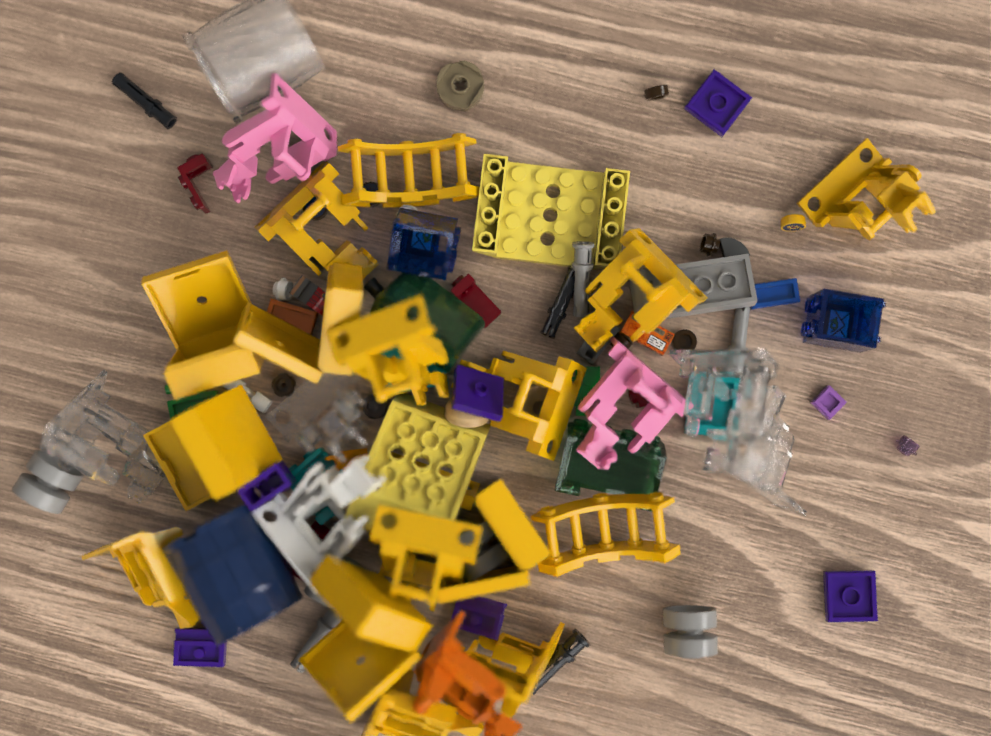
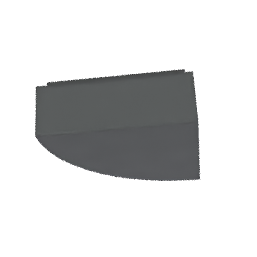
[719,238,750,257]

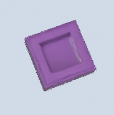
[810,385,847,420]

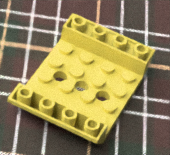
[472,154,630,270]
[344,392,491,557]

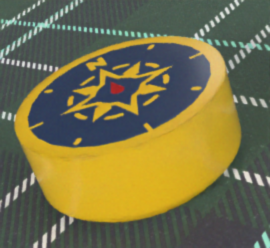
[781,214,806,231]

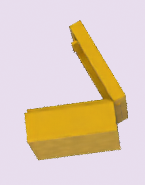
[141,250,265,400]
[234,263,363,384]
[143,384,283,511]
[437,478,551,604]
[298,554,433,722]

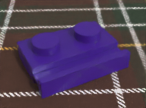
[451,596,507,640]
[173,627,227,667]

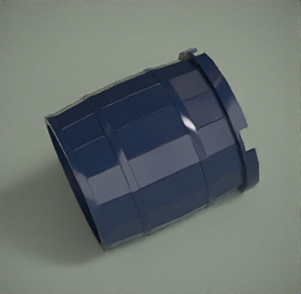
[162,504,304,646]

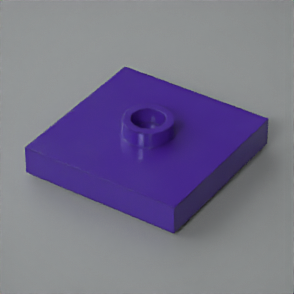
[684,69,752,137]
[452,364,504,422]
[823,570,878,622]

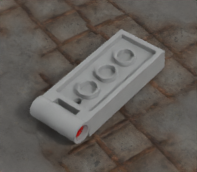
[629,253,758,322]

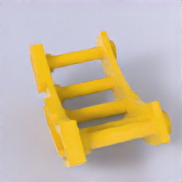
[338,133,480,208]
[531,492,681,577]

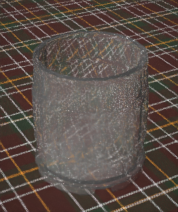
[182,0,325,124]

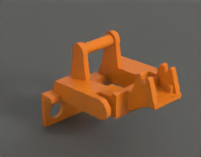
[413,611,523,736]

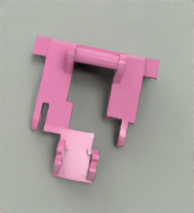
[213,73,337,203]
[576,336,692,470]

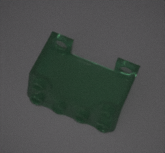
[370,266,485,373]
[555,419,667,512]

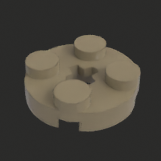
[437,61,484,111]

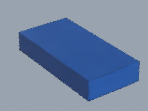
[750,278,801,310]

